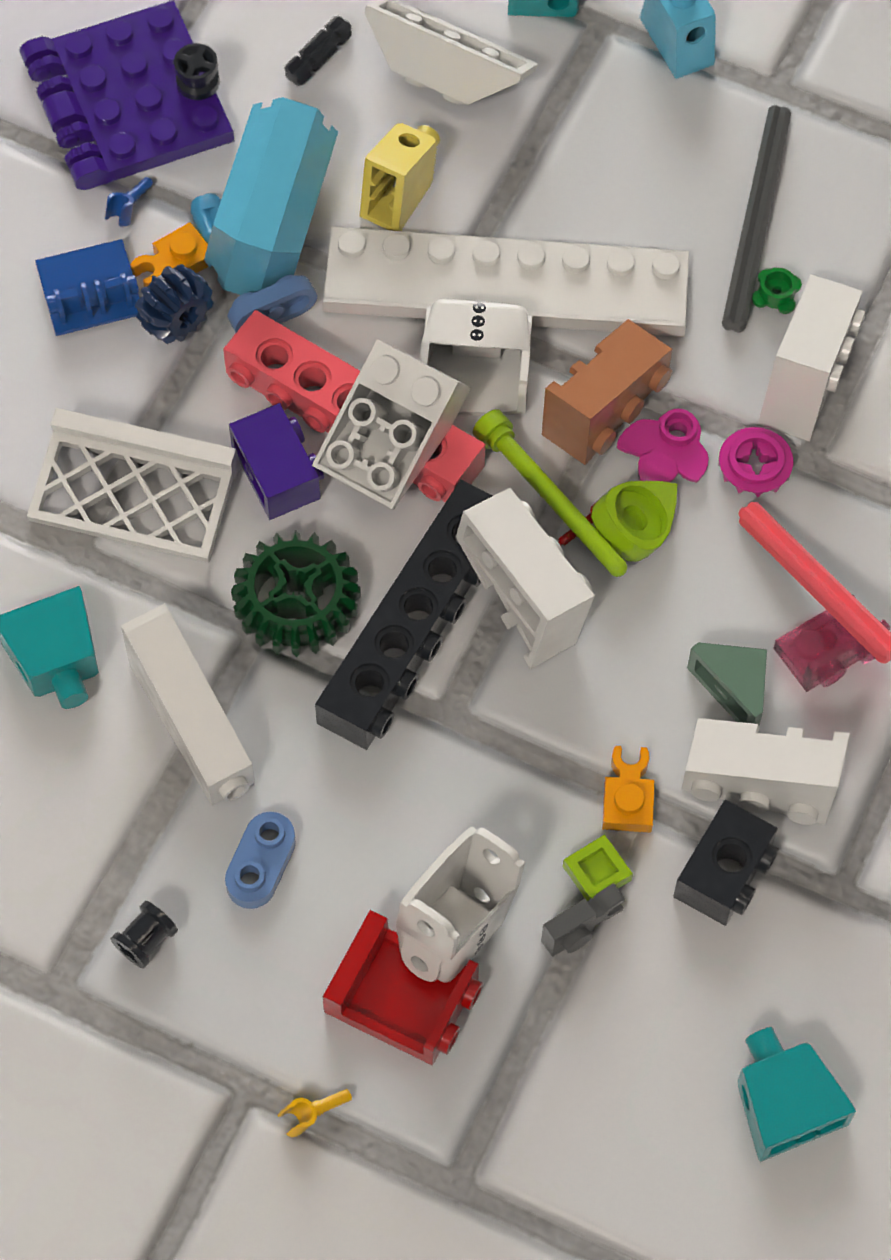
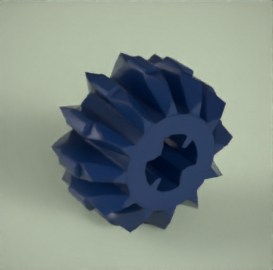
[134,264,214,345]

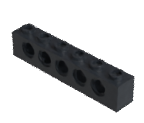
[315,479,493,750]

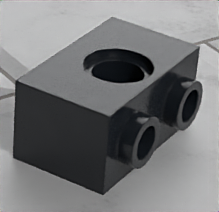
[673,799,779,926]

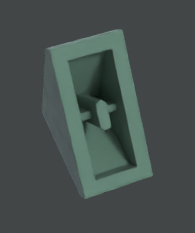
[687,642,767,725]

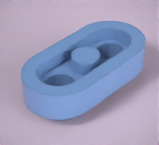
[227,275,317,332]
[225,812,296,909]

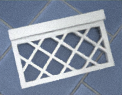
[27,408,241,563]

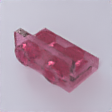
[773,594,890,692]

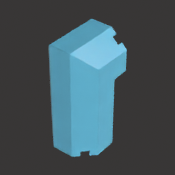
[204,97,338,295]

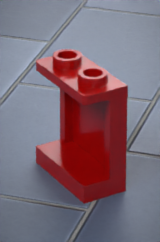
[322,910,483,1066]

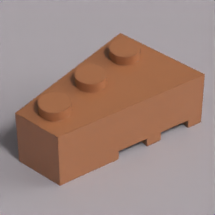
[542,319,672,465]

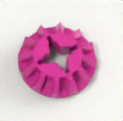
[718,427,793,498]

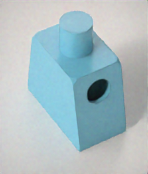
[640,0,716,79]

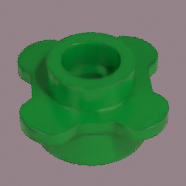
[752,268,802,314]

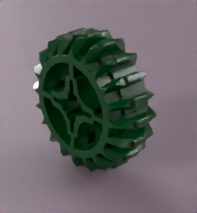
[231,530,361,658]

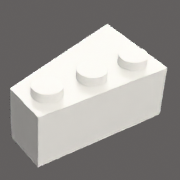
[757,274,866,442]
[456,488,595,669]
[681,718,850,825]

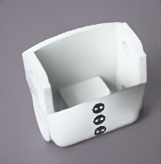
[419,299,532,416]
[396,826,525,983]

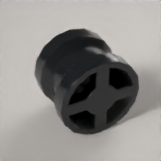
[173,43,220,100]

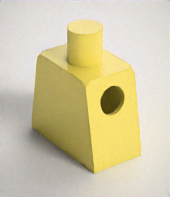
[359,123,440,231]

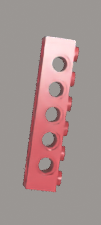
[223,310,486,502]

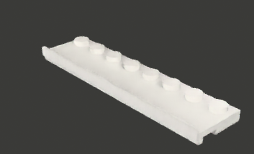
[322,226,689,337]

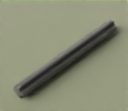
[722,105,791,332]

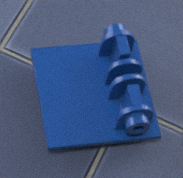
[35,239,140,336]

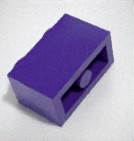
[229,403,324,520]

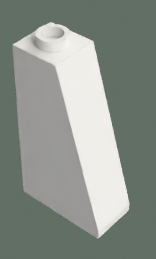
[121,603,255,805]

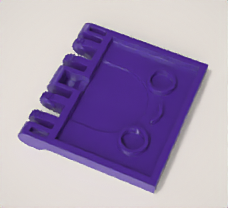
[19,0,234,190]

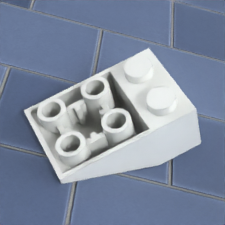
[312,339,471,509]

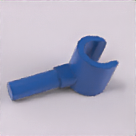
[105,177,153,227]

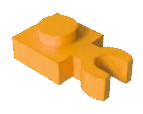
[130,222,209,287]
[602,746,654,833]

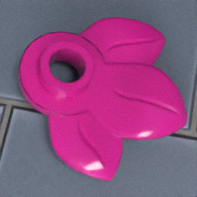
[617,409,709,483]

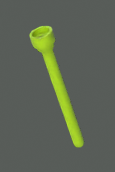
[472,409,627,577]

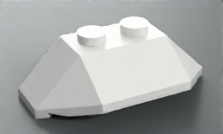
[364,0,538,105]

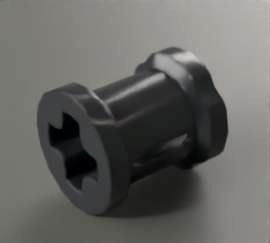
[110,901,178,969]

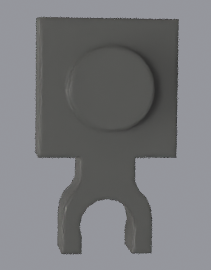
[541,883,625,957]

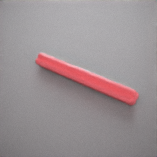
[738,502,891,664]

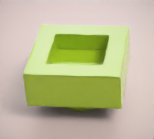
[562,834,633,901]

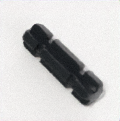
[284,16,352,86]

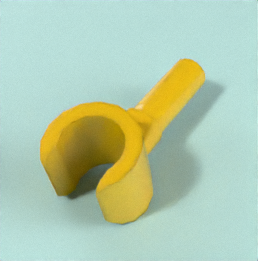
[278,1089,352,1137]

